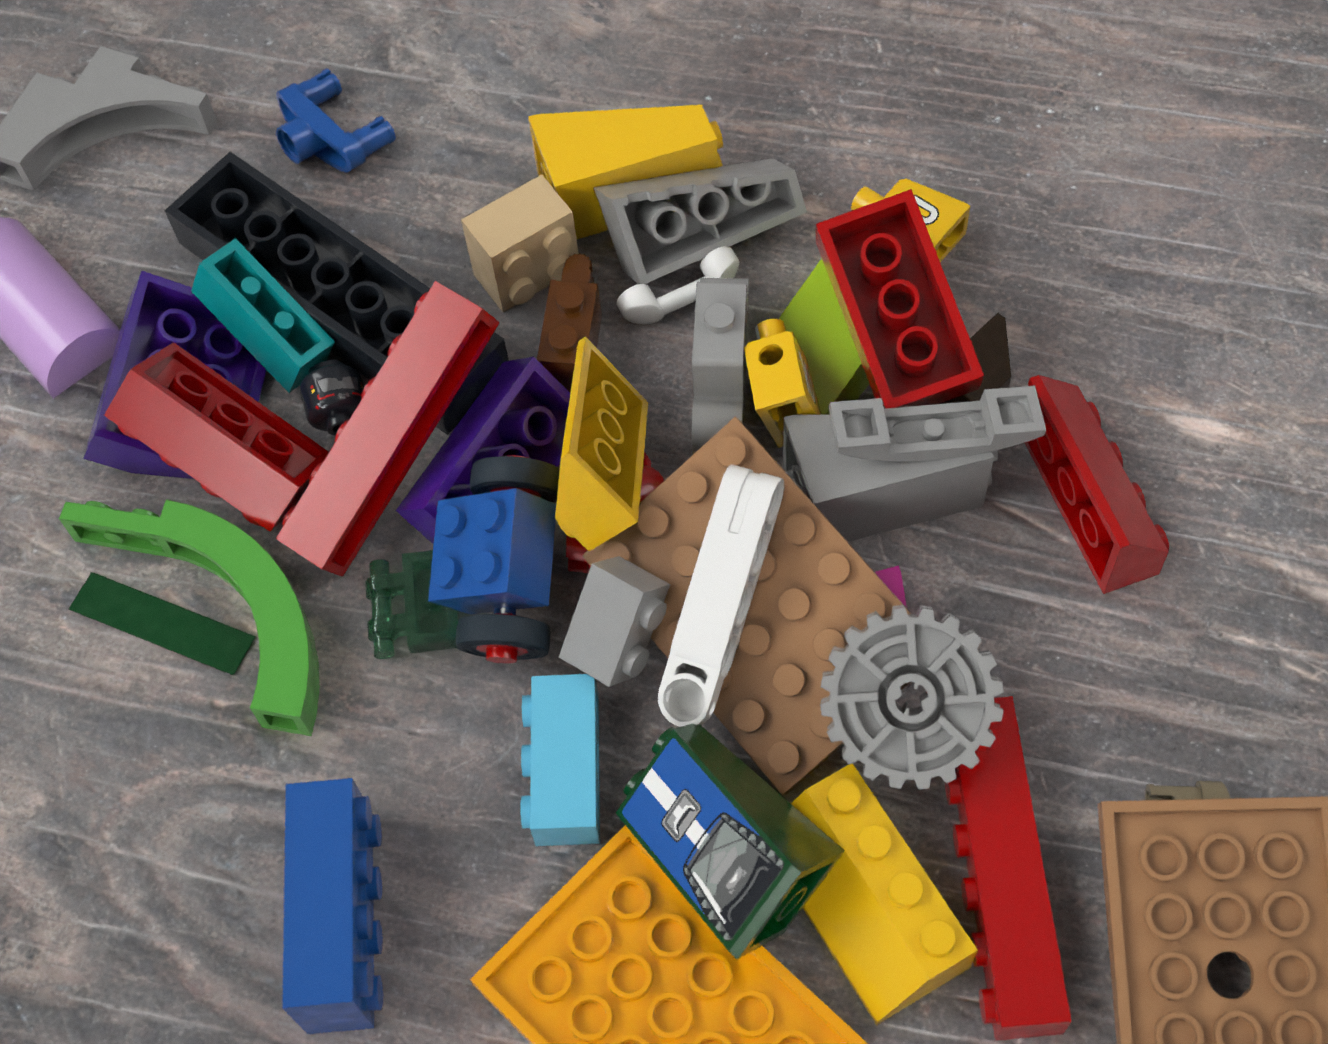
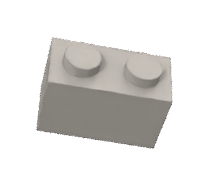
[559,556,670,687]

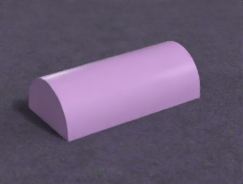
[0,217,120,398]

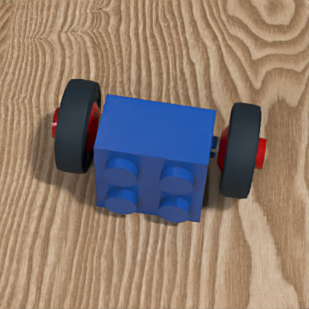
[428,455,560,664]

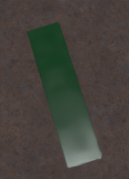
[68,572,256,676]

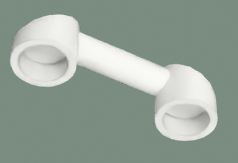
[616,246,739,324]

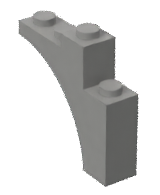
[0,46,218,191]

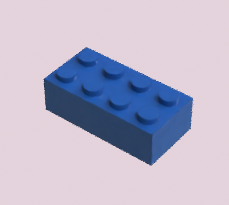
[282,778,383,1034]

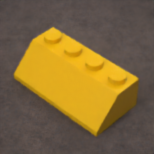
[555,337,649,552]
[791,763,978,1025]

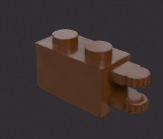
[537,253,602,393]

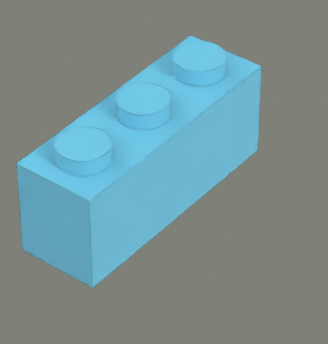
[521,674,600,846]

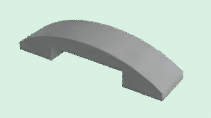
[829,386,1046,462]

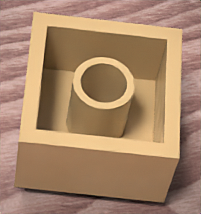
[461,175,579,312]

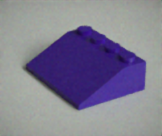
[83,270,266,479]

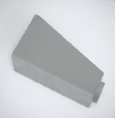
[783,414,998,541]

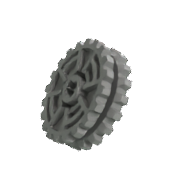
[820,605,1004,790]

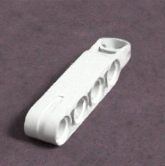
[658,464,784,727]

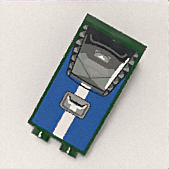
[616,723,844,960]

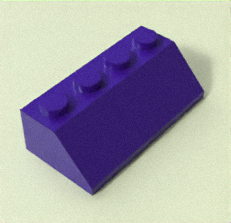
[395,356,570,544]

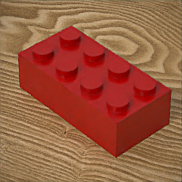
[816,189,984,409]

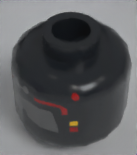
[300,360,364,436]

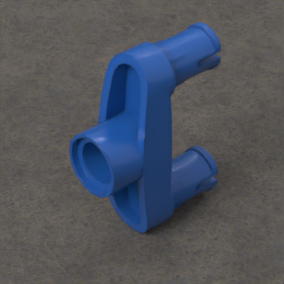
[276,68,396,172]

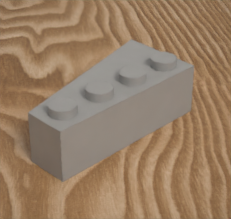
[594,158,807,284]

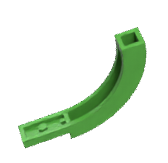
[59,499,320,736]

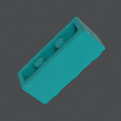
[191,238,335,393]

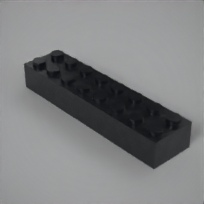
[164,152,509,435]

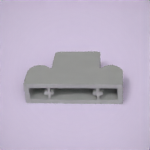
[692,278,749,455]

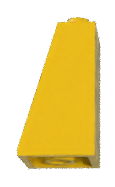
[528,105,723,239]

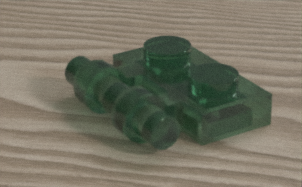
[365,550,460,659]

